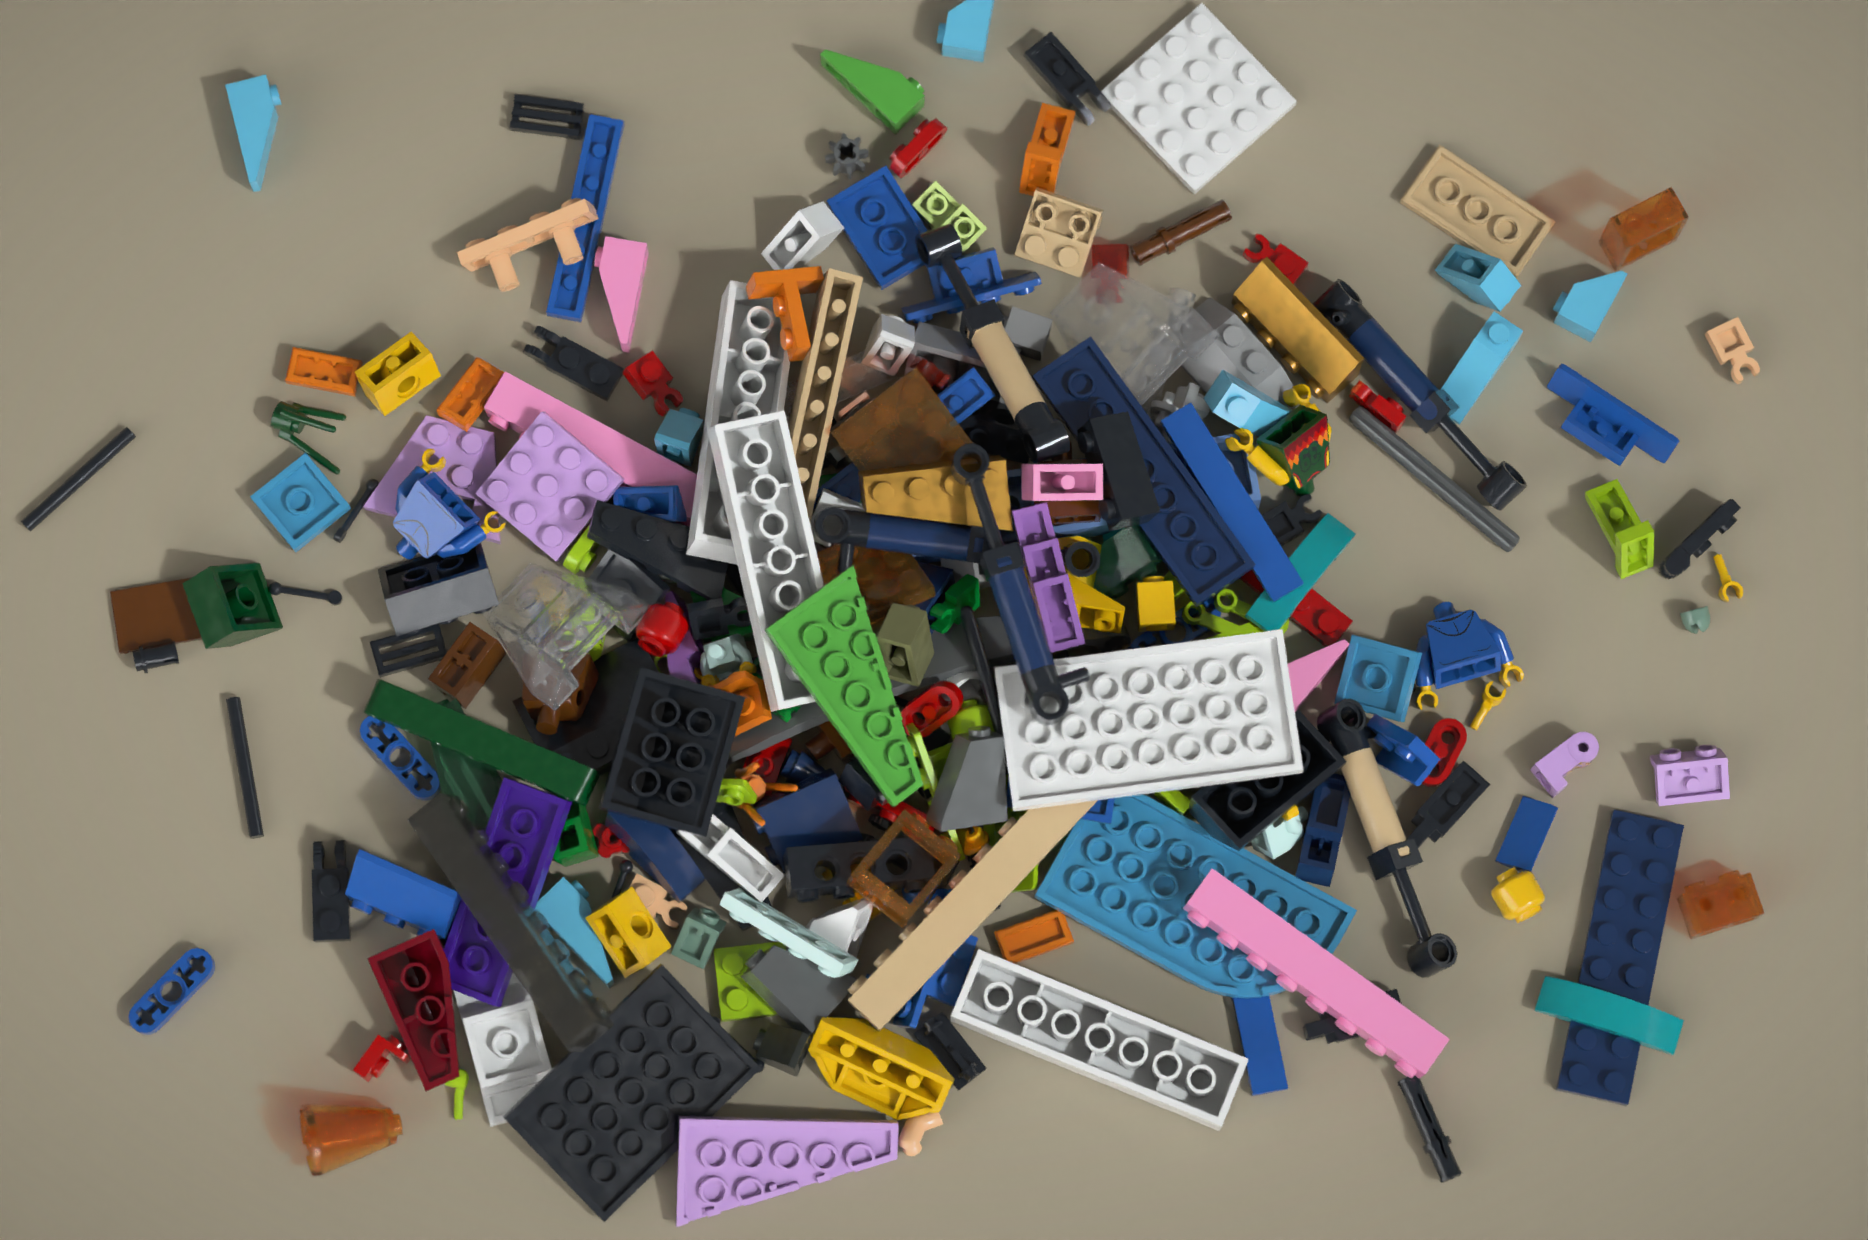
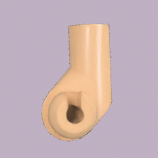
[898,1112,943,1156]

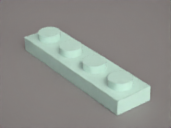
[719,888,859,977]

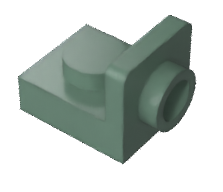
[671,908,727,969]

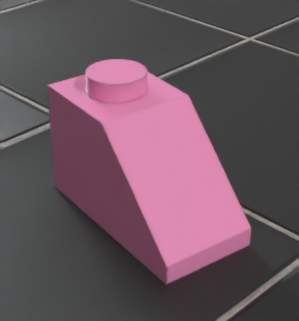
[1021,464,1103,501]

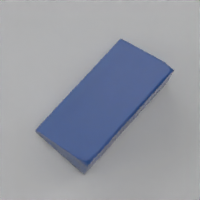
[613,485,687,522]
[1495,796,1558,872]

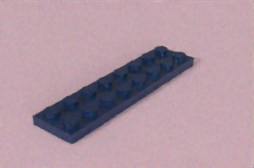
[1032,336,1256,607]
[1556,810,1684,1106]

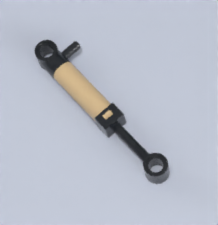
[915,224,1070,464]
[1317,699,1457,978]

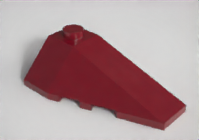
[367,929,460,1091]

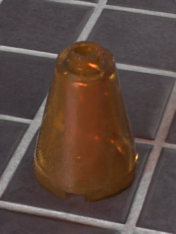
[299,1104,403,1177]

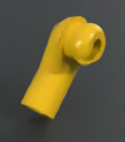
[955,826,989,856]

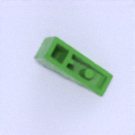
[820,49,925,135]

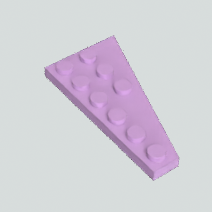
[676,1116,899,1227]

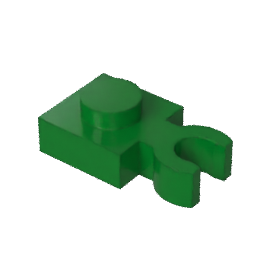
[930,573,980,634]

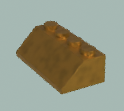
[1232,257,1364,404]

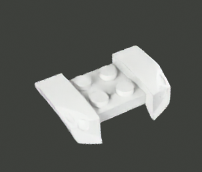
[454,969,552,1127]

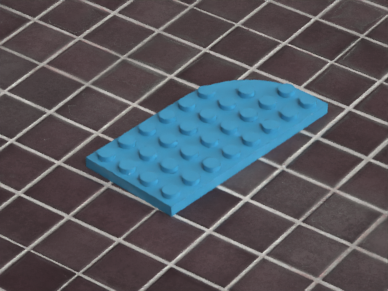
[1034,794,1357,998]

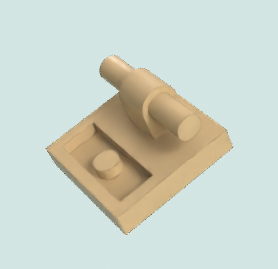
[1015,188,1103,278]

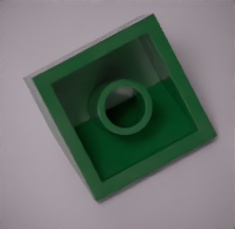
[182,563,283,649]

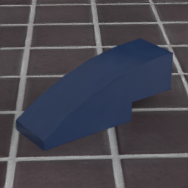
[1295,773,1351,887]
[605,812,705,903]

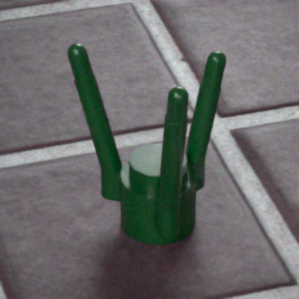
[271,401,346,475]

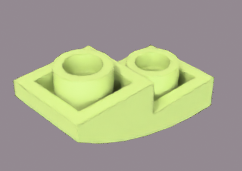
[911,181,987,254]

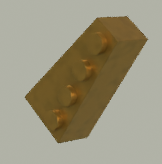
[858,455,1013,531]

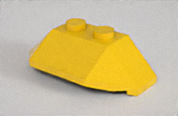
[808,1017,954,1120]

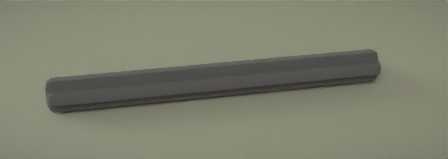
[1349,406,1520,552]

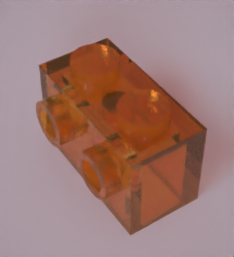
[1677,870,1764,939]

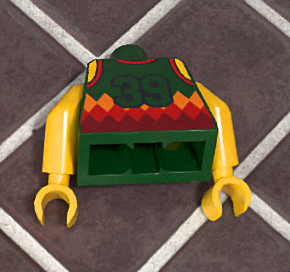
[1225,384,1332,496]

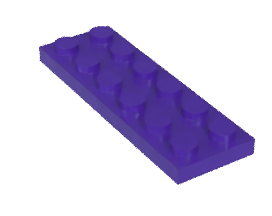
[444,777,572,1007]

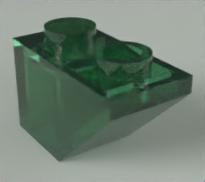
[1093,525,1163,600]

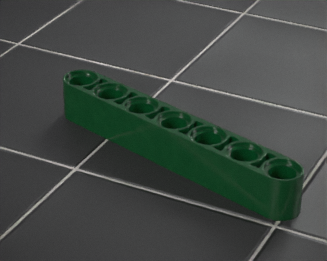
[363,679,601,806]

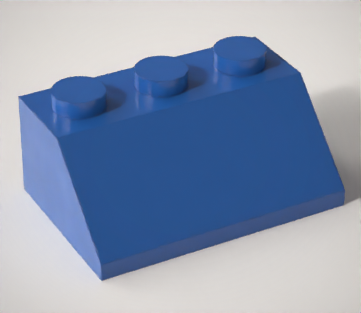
[345,849,462,942]

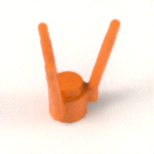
[734,762,798,826]

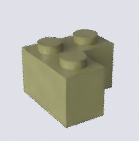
[868,603,934,687]

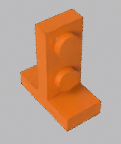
[1019,103,1076,196]
[746,266,824,362]

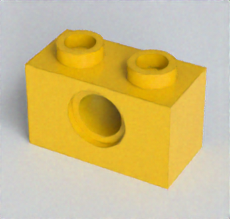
[355,331,441,417]
[585,887,672,978]

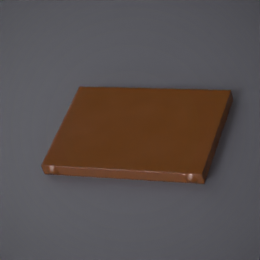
[110,577,202,654]

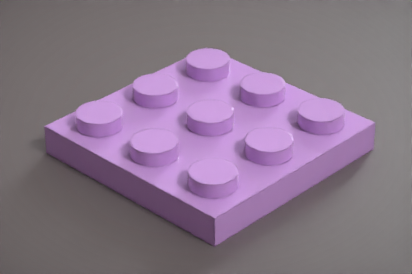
[475,411,625,562]

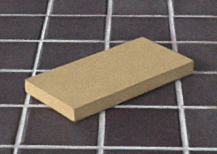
[1400,145,1556,279]

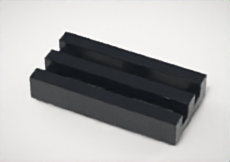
[510,94,584,140]
[370,623,447,678]

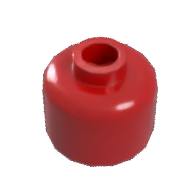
[636,602,689,657]

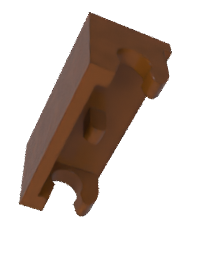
[428,622,507,709]

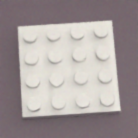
[1101,3,1297,195]

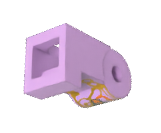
[1530,732,1599,798]

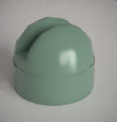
[1680,606,1710,634]

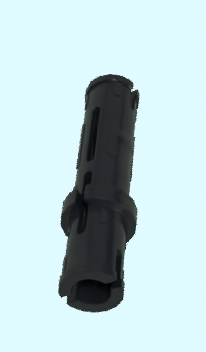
[1397,1075,1463,1183]

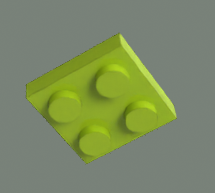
[714,941,786,1022]

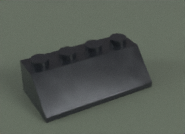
[1188,710,1347,851]

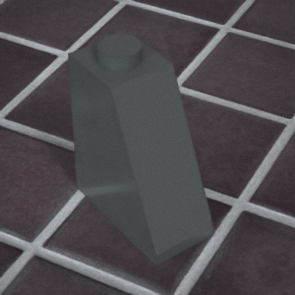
[926,726,1008,832]
[741,946,857,1035]

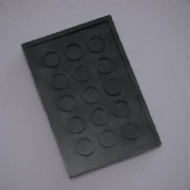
[503,964,761,1222]

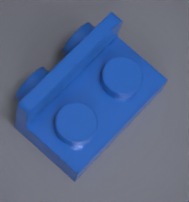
[1366,714,1440,787]

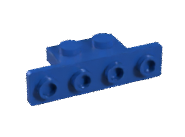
[901,247,1042,323]
[1547,363,1679,466]
[893,889,978,1029]

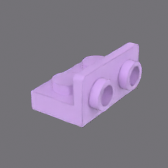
[1650,744,1730,806]

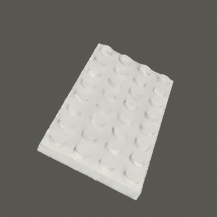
[994,629,1303,811]

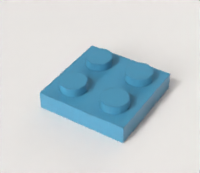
[250,453,351,553]
[1334,635,1422,722]

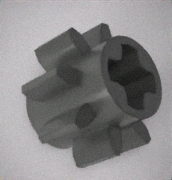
[825,133,869,179]

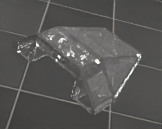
[1050,263,1220,412]
[482,563,650,711]

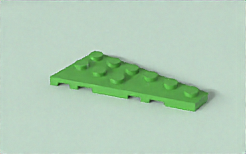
[765,565,923,807]

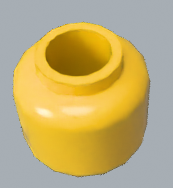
[1491,867,1545,924]

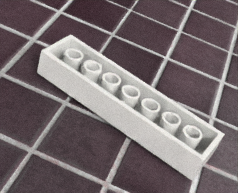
[686,280,790,565]
[707,411,824,712]
[951,949,1249,1131]

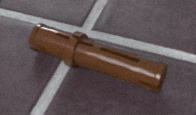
[1130,199,1232,266]

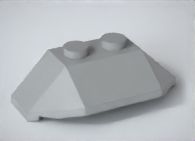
[1180,297,1298,410]

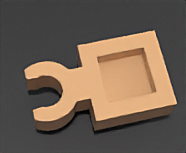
[1705,317,1760,384]
[629,874,688,929]

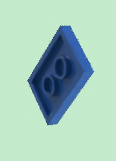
[826,166,928,291]

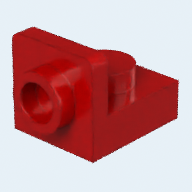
[353,1034,411,1082]

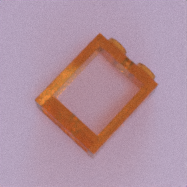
[1599,187,1689,272]
[847,809,961,928]

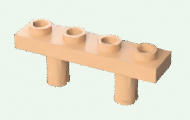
[457,198,599,292]

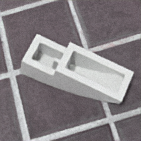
[676,814,785,903]

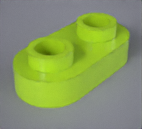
[563,525,600,574]

